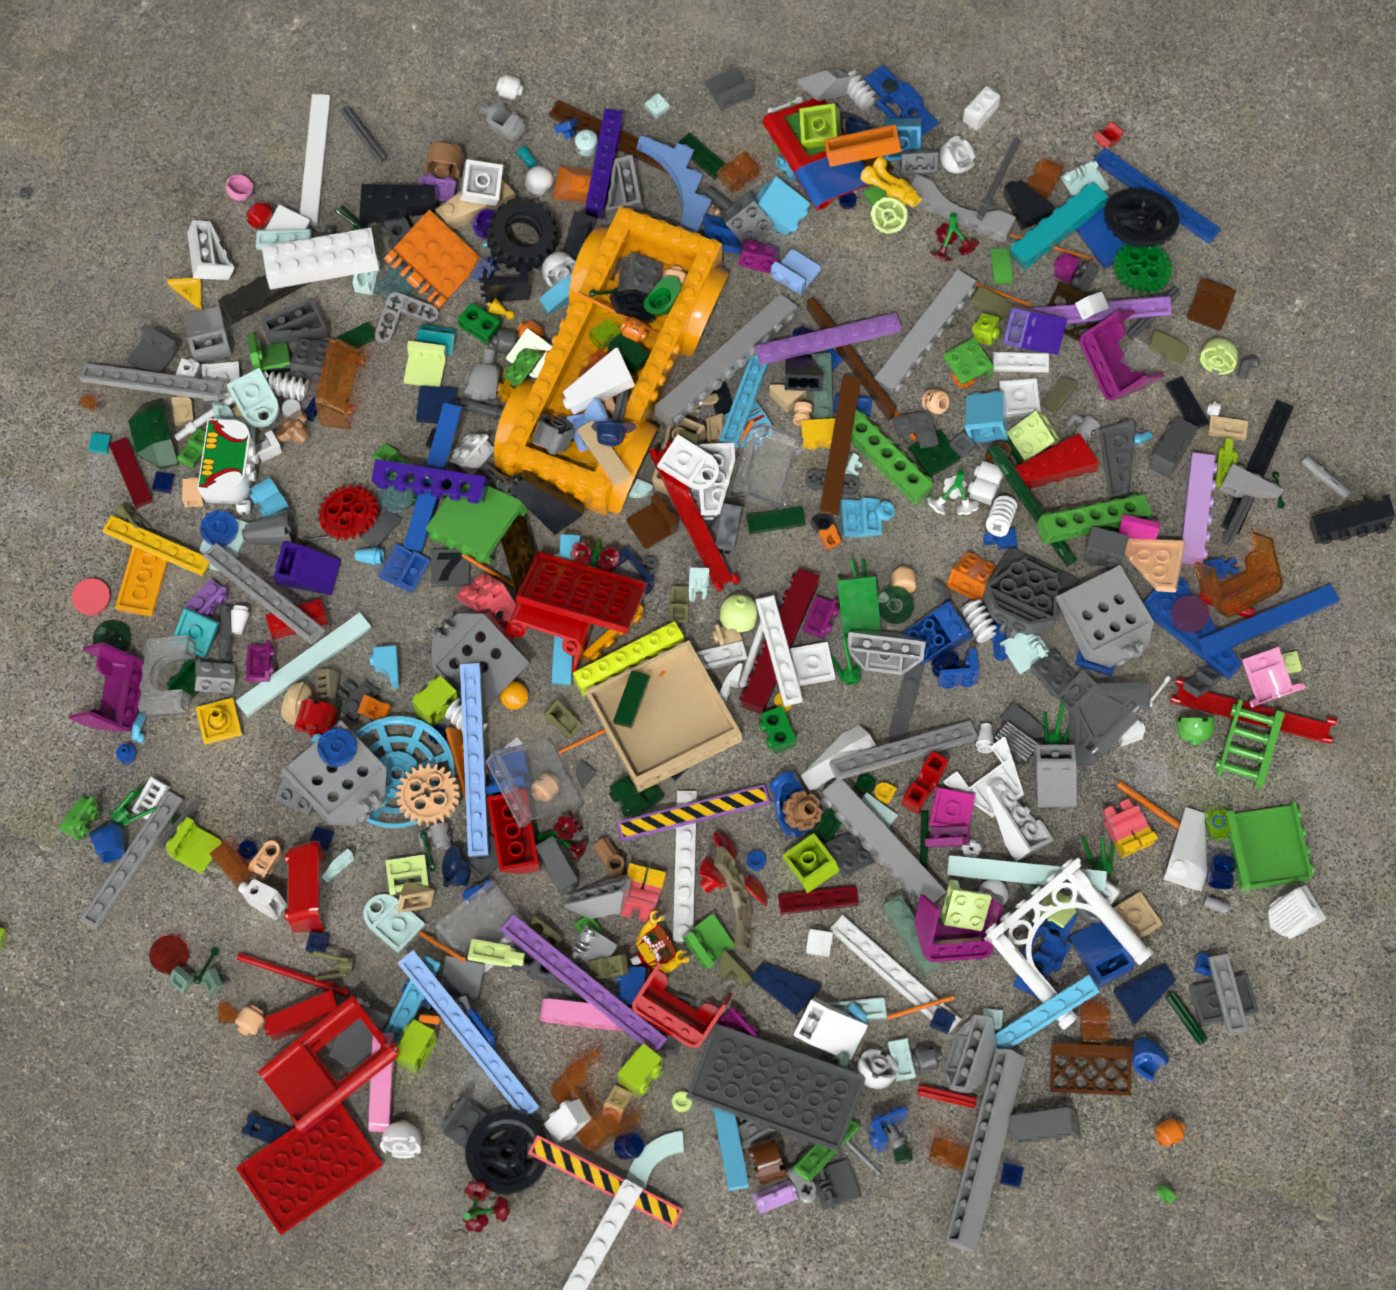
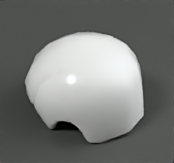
[525,166,553,195]
[977,879,1009,905]

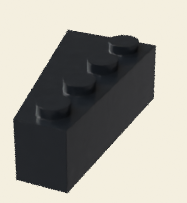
[359,184,436,227]
[1309,495,1395,544]

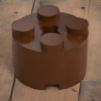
[748,1138,788,1184]

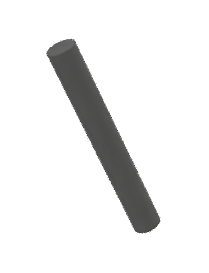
[157,799,200,849]

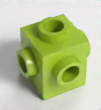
[972,313,1000,346]

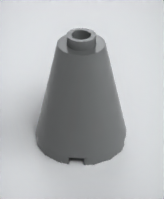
[242,509,296,546]

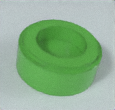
[1156,1184,1176,1204]

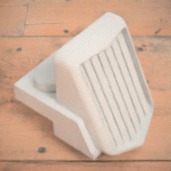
[1268,885,1326,939]

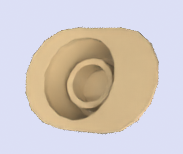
[281,682,317,725]

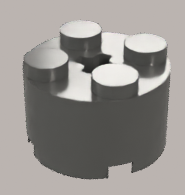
[532,413,576,455]

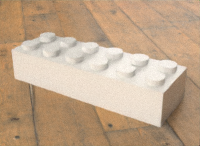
[262,228,379,289]

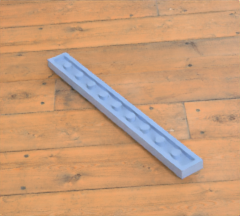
[460,663,489,857]
[398,950,539,1116]

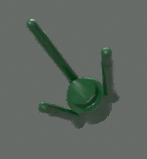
[334,206,368,234]

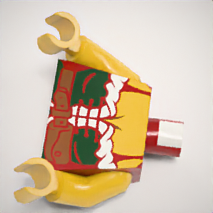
[629,910,690,973]

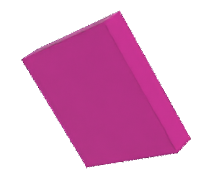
[1118,514,1160,539]
[929,787,976,827]

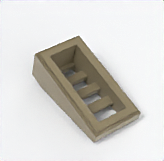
[315,668,339,706]

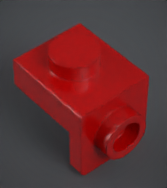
[1094,121,1125,148]

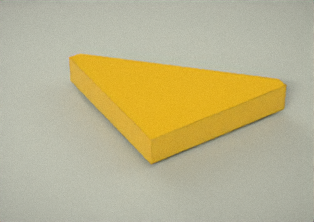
[167,278,202,310]

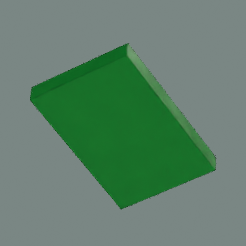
[837,576,881,637]

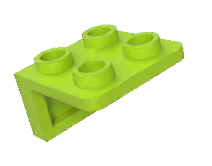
[166,817,222,874]

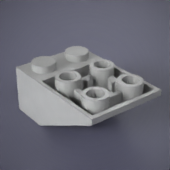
[184,306,231,363]
[1033,745,1077,807]

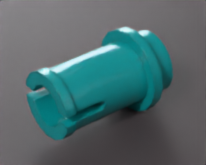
[517,146,538,170]

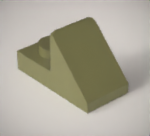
[544,699,582,739]
[720,950,752,989]

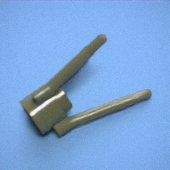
[115,503,151,551]
[308,950,353,980]

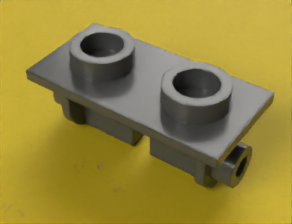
[1070,258,1099,293]

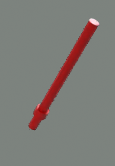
[237,952,350,997]

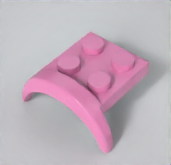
[1241,647,1305,707]

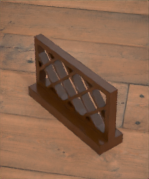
[1050,1043,1133,1096]

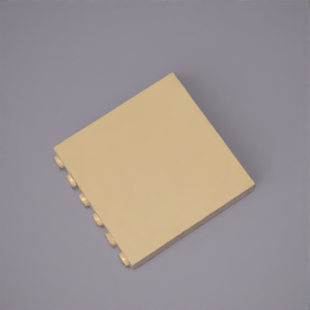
[585,641,743,793]

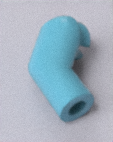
[775,157,796,181]
[1134,431,1152,445]
[131,714,146,743]
[847,1002,867,1024]

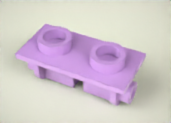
[753,1180,798,1214]

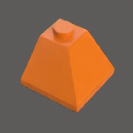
[553,165,592,203]

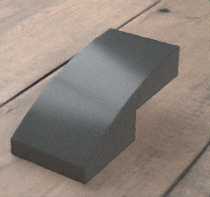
[362,509,402,547]
[1183,665,1223,698]
[1000,704,1045,740]

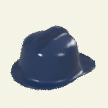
[840,111,876,134]
[591,421,637,447]
[442,845,470,887]

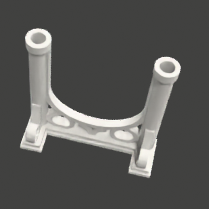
[984,858,1154,1030]

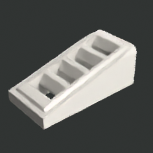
[132,777,171,819]

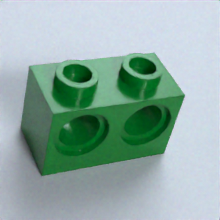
[458,303,501,346]
[758,706,797,754]

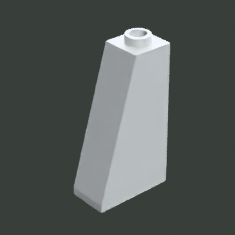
[563,347,635,414]

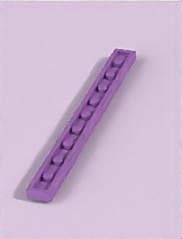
[500,914,667,1053]

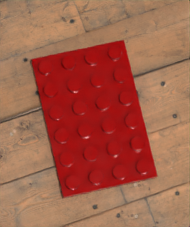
[516,551,648,634]
[235,1103,383,1236]

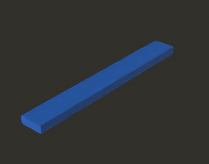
[1093,148,1221,244]
[403,403,463,553]
[1197,584,1340,659]

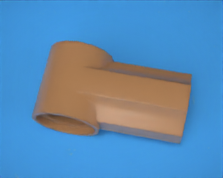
[593,838,625,878]

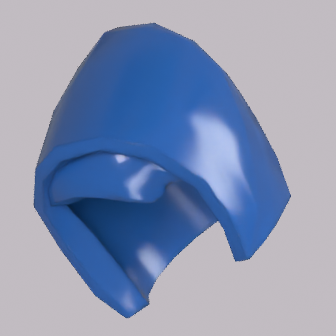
[89,822,125,864]
[1132,1037,1170,1081]

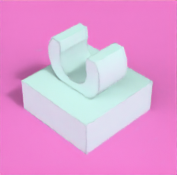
[644,93,670,119]
[845,453,862,476]

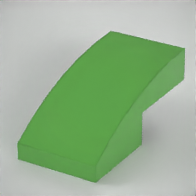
[990,248,1013,284]
[177,428,206,468]
[372,443,412,478]

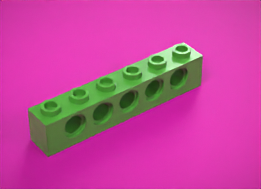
[851,409,933,506]
[1036,494,1152,544]

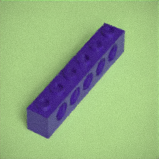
[585,109,624,219]
[371,459,489,504]

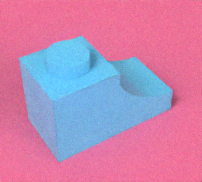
[370,646,400,689]

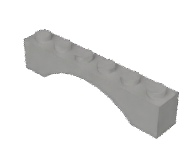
[911,174,1016,243]

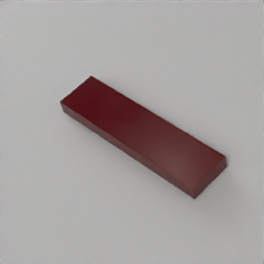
[109,437,153,509]
[778,885,859,915]

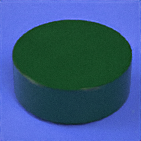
[856,774,876,795]

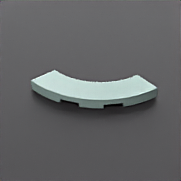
[627,1131,684,1191]

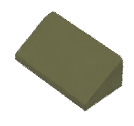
[1040,377,1078,415]

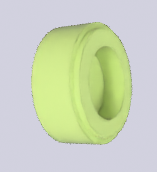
[672,1091,692,1112]

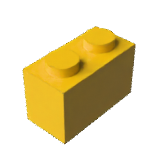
[801,418,835,450]

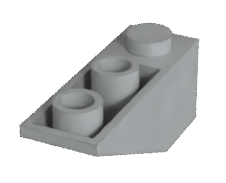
[1219,464,1284,499]

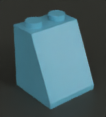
[754,176,810,235]
[965,391,1008,443]

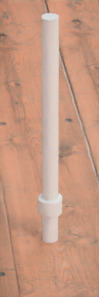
[174,371,269,441]

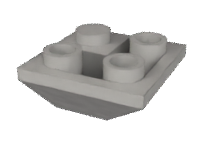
[797,68,851,101]

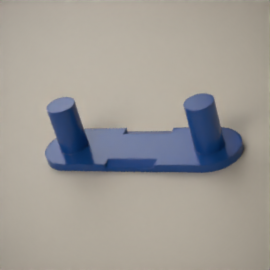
[991,620,1008,661]

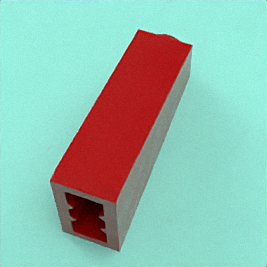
[263,990,338,1041]

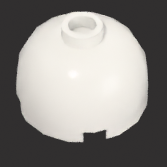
[939,136,975,174]
[542,251,576,288]
[857,1049,899,1089]
[380,1120,422,1158]

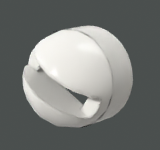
[235,500,251,515]

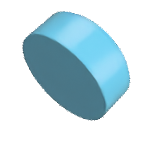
[876,501,895,521]

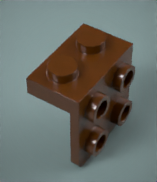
[1187,278,1236,331]
[627,493,678,549]

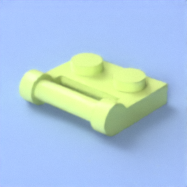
[385,855,429,896]

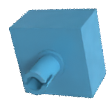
[884,118,922,161]

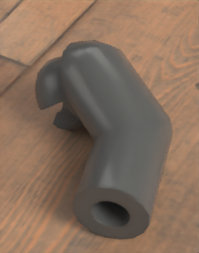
[1237,356,1261,379]

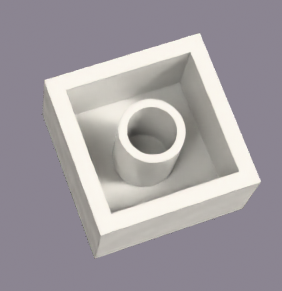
[460,159,503,206]

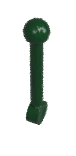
[589,288,618,297]
[1272,472,1285,509]
[420,832,436,872]
[194,947,219,984]

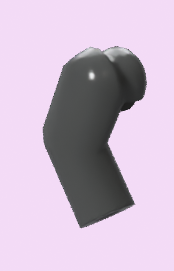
[312,225,336,238]
[931,579,951,605]
[1075,901,1102,924]

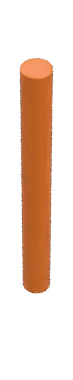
[1117,781,1181,830]

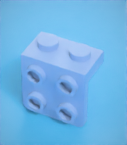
[771,250,821,295]
[566,398,611,452]

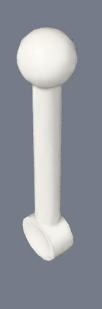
[767,97,802,113]
[1150,675,1172,707]

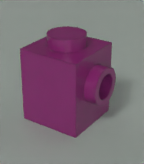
[1053,252,1080,284]

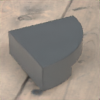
[576,760,596,788]

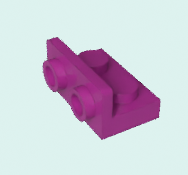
[925,826,970,847]

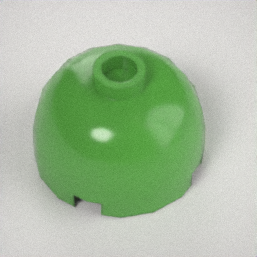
[1176,717,1215,745]

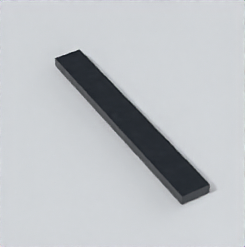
[1222,400,1294,534]

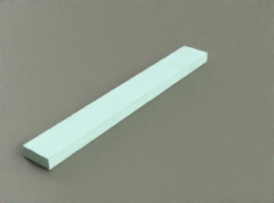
[235,612,372,717]
[947,855,1107,891]

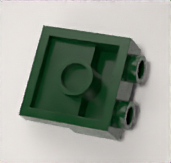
[609,775,664,818]

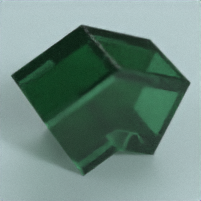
[893,1147,913,1165]

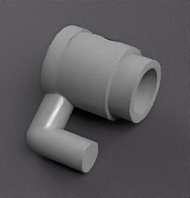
[1065,414,1100,442]
[418,823,451,851]

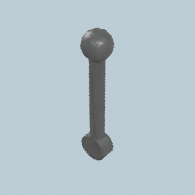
[301,535,337,544]

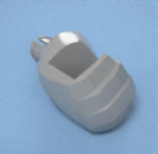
[480,102,526,142]
[464,349,501,402]

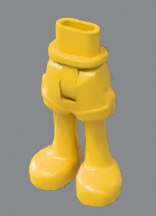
[861,156,922,207]

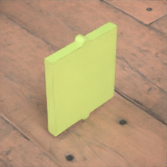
[1040,891,1076,928]

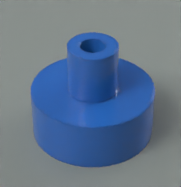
[116,743,136,764]

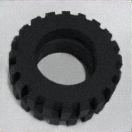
[486,198,558,272]

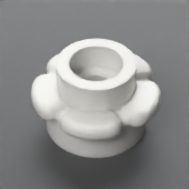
[1207,401,1222,417]
[962,839,981,858]

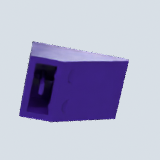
[1003,305,1067,355]
[274,541,341,596]

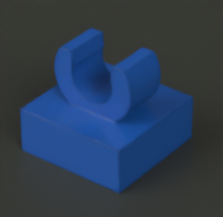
[554,117,578,140]

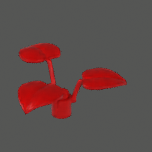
[699,830,768,907]

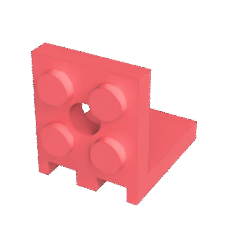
[455,573,516,632]

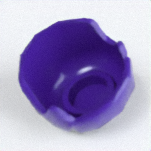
[472,209,494,240]

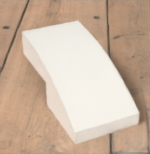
[719,663,743,704]

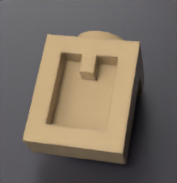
[171,395,194,426]
[712,624,742,646]
[602,1085,633,1122]

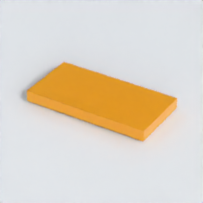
[115,546,168,617]

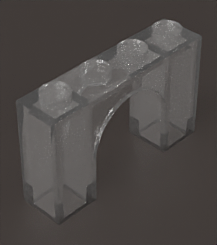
[138,635,196,718]

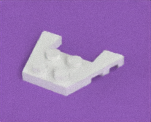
[943,737,1024,818]

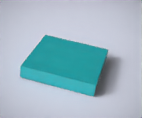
[171,607,220,658]

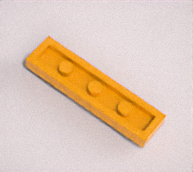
[583,605,644,665]

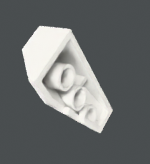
[986,780,1054,862]

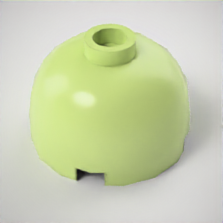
[871,196,908,234]
[1200,338,1238,375]
[720,594,758,632]

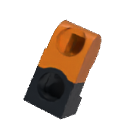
[810,513,841,551]

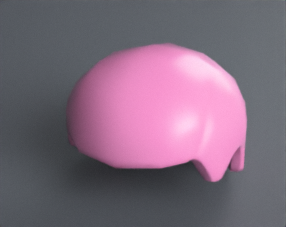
[226,174,253,201]

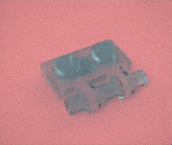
[373,266,415,307]

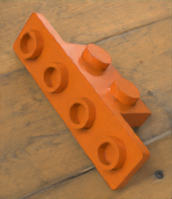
[445,727,489,799]

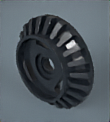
[1104,188,1179,248]
[465,1111,547,1195]

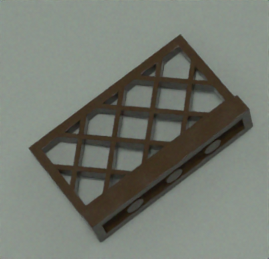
[1047,281,1124,342]

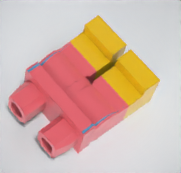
[1103,799,1158,859]
[621,863,666,922]

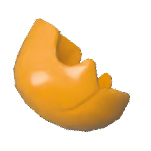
[499,681,529,710]

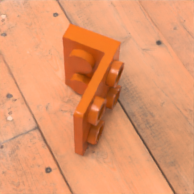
[946,551,997,601]

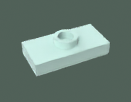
[887,1038,916,1082]

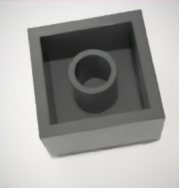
[1083,526,1129,570]

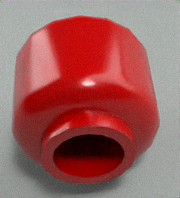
[246,202,273,229]

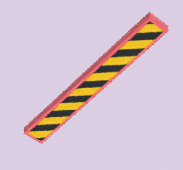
[528,1135,683,1228]

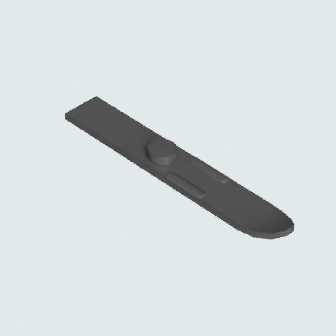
[889,663,925,743]

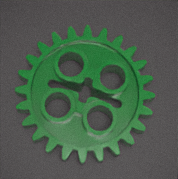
[1112,244,1173,295]

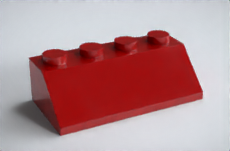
[487,790,540,874]

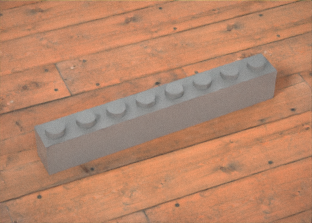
[874,269,976,397]
[821,779,947,905]

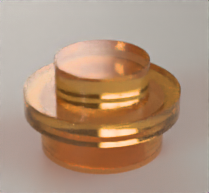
[79,395,98,410]

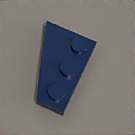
[751,963,822,1016]
[1113,963,1176,1027]

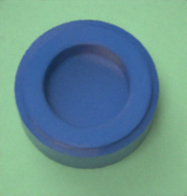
[747,850,766,871]

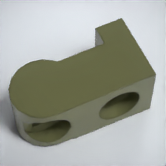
[527,916,563,949]

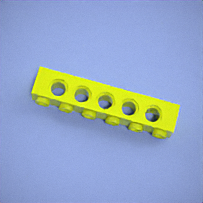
[573,621,684,696]

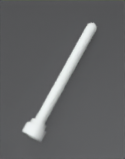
[739,621,764,688]

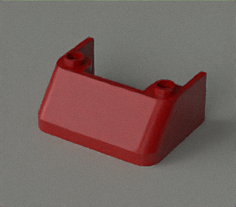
[506,602,592,672]
[285,841,325,933]
[632,951,732,1048]

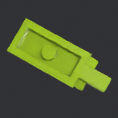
[1215,438,1238,488]

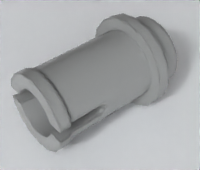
[1203,895,1230,915]
[883,1124,906,1151]

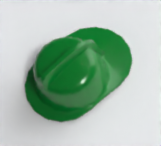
[644,276,681,317]

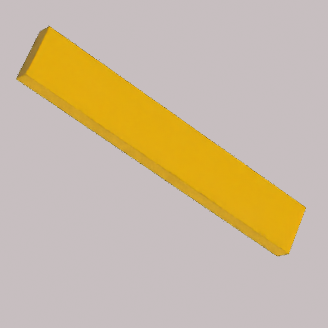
[102,515,210,577]

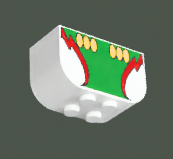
[197,419,259,504]

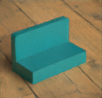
[417,324,458,355]

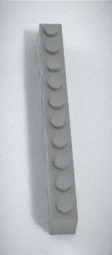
[655,294,797,429]
[945,1049,1026,1252]

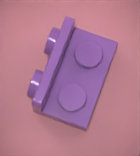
[419,174,458,203]
[185,579,229,618]

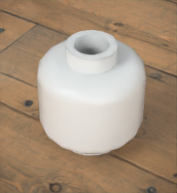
[496,74,523,100]

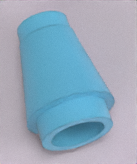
[355,547,384,566]

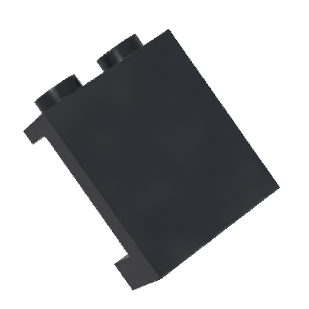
[479,266,530,304]

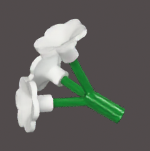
[927,470,979,515]

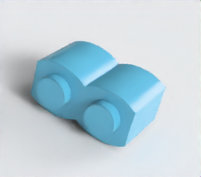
[249,477,289,518]

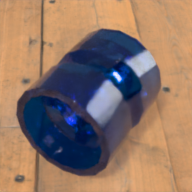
[1207,855,1236,890]

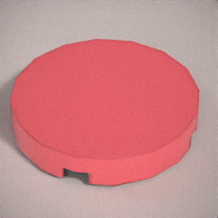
[72,578,111,616]

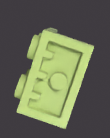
[404,341,447,387]
[1008,411,1062,462]
[941,879,991,931]

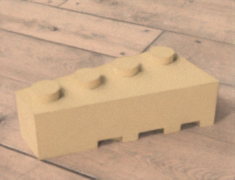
[435,178,516,231]
[652,417,707,496]

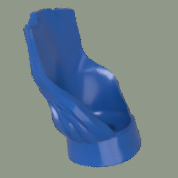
[769,771,814,837]

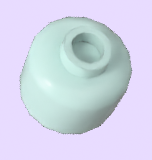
[575,130,598,157]

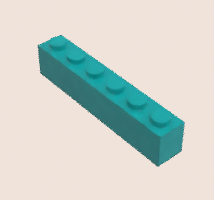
[1010,181,1108,271]

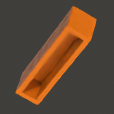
[824,124,902,167]

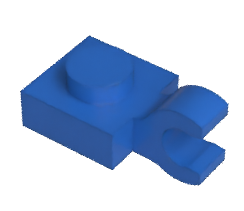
[983,528,1018,549]

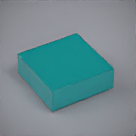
[88,433,111,454]

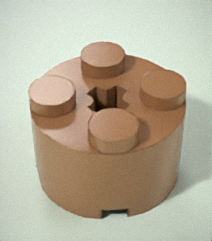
[424,141,464,180]

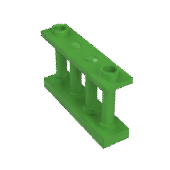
[1214,699,1284,790]

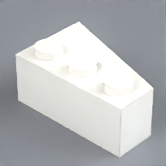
[187,220,234,280]

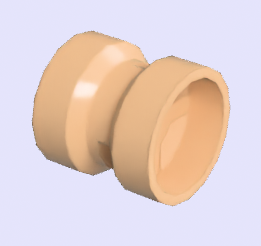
[793,402,813,426]

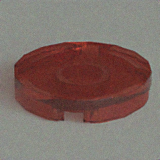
[149,935,190,975]

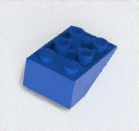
[902,601,974,665]
[1068,922,1135,988]

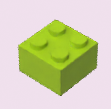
[799,103,842,150]
[412,675,458,727]
[782,833,840,893]
[395,1019,438,1075]
[617,1043,663,1098]

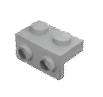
[195,662,235,694]

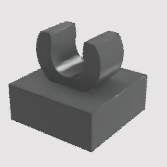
[949,432,976,459]

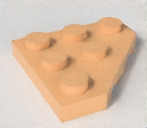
[1125,538,1185,592]

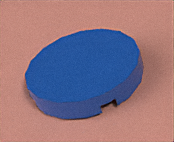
[200,510,238,547]
[317,728,357,767]

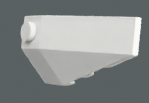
[696,442,735,515]
[801,725,877,793]
[1163,807,1207,892]

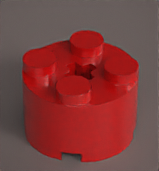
[294,699,338,738]

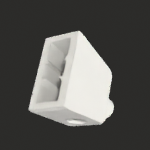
[238,879,287,920]

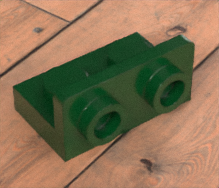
[166,659,199,706]

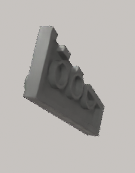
[1099,420,1137,500]

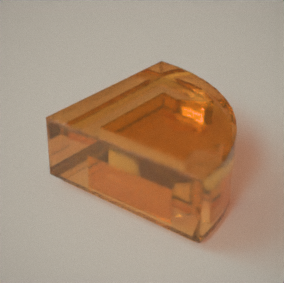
[218,1003,238,1024]

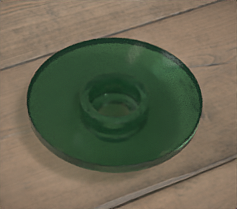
[878,586,914,624]
[93,620,131,651]

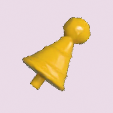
[487,298,515,320]

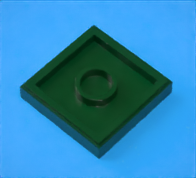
[908,429,961,478]

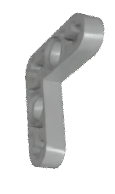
[374,292,439,344]

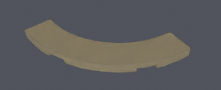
[714,847,753,954]

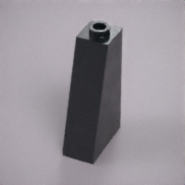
[509,470,585,535]

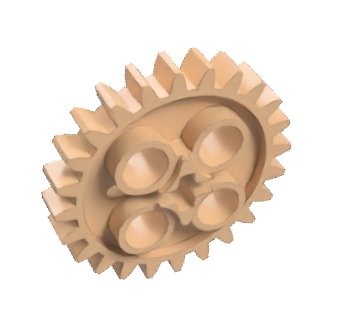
[396,763,460,827]

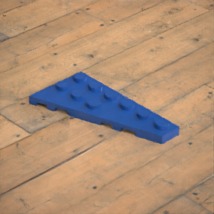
[1143,575,1242,680]

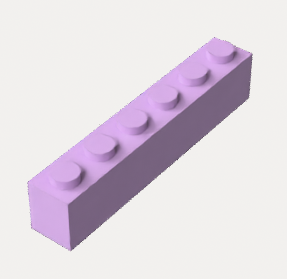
[1181,452,1218,566]

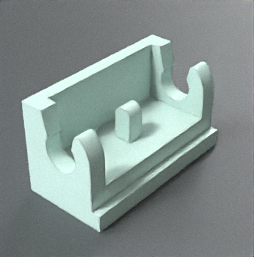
[353,256,381,295]
[689,567,709,602]

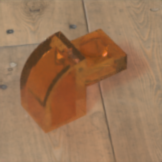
[928,1137,969,1172]

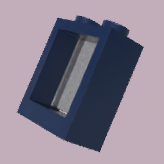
[596,546,654,595]

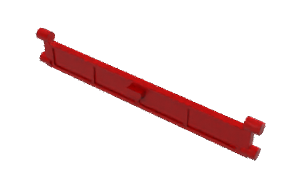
[649,441,741,592]
[1170,677,1337,744]

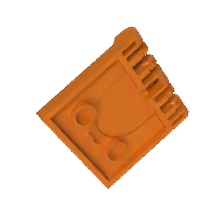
[384,210,483,309]

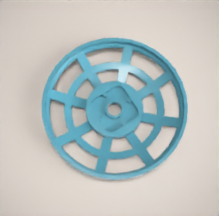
[337,716,455,828]

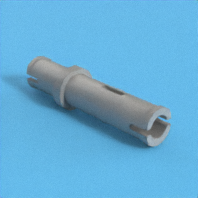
[1301,455,1352,500]

